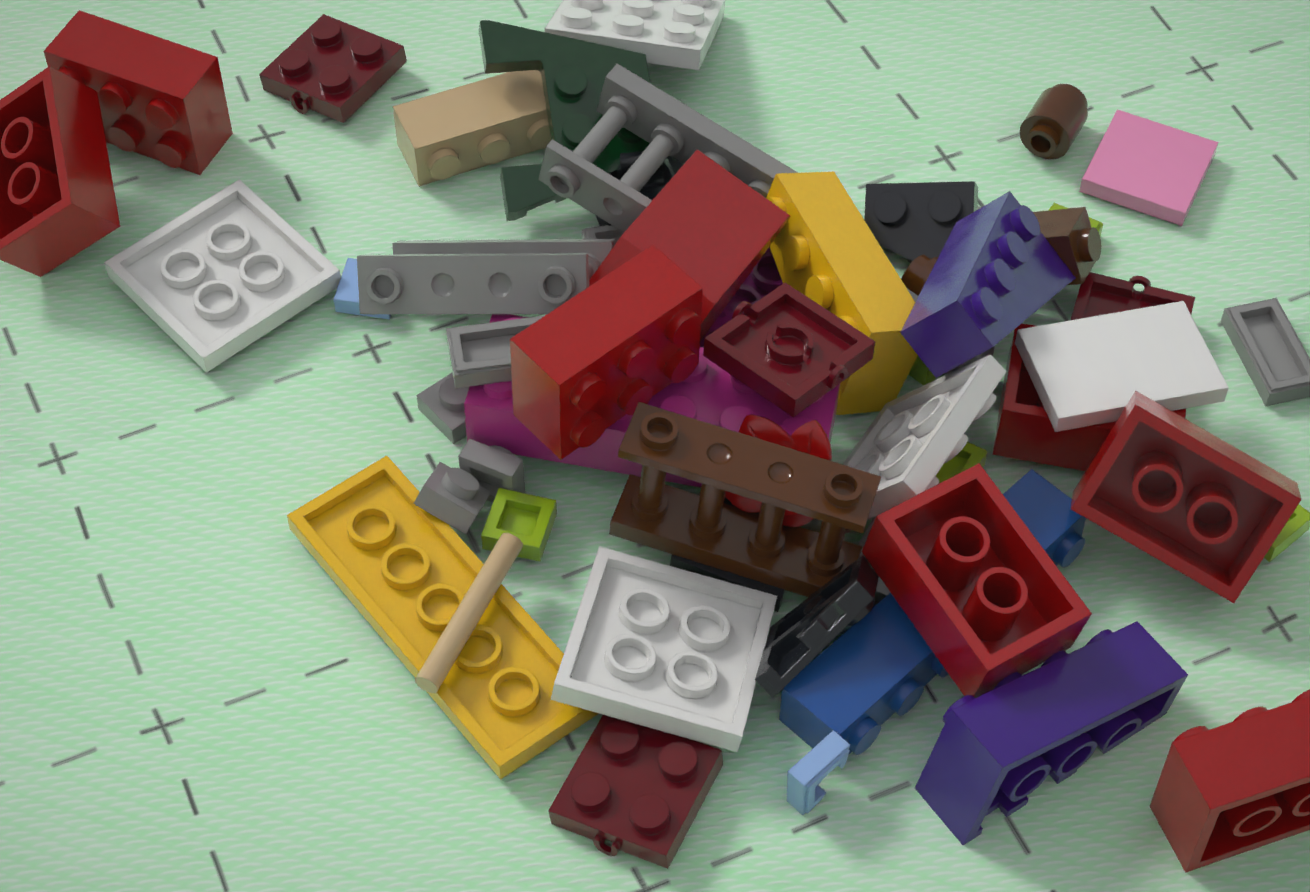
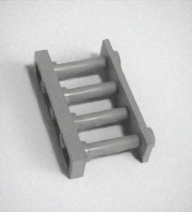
[538,64,798,232]
[357,239,616,314]

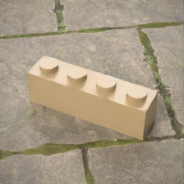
[393,70,551,186]

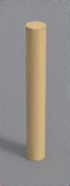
[415,533,523,693]

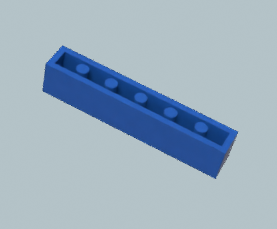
[779,469,1086,755]

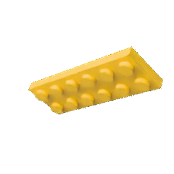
[287,456,599,780]

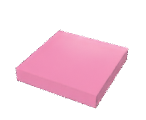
[1079,109,1218,226]

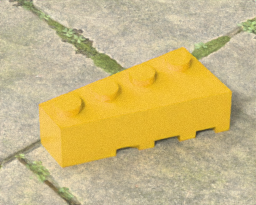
[766,171,918,415]

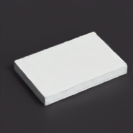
[1015,301,1229,432]

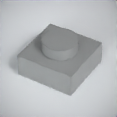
[417,372,469,444]
[458,439,525,503]
[413,462,491,534]

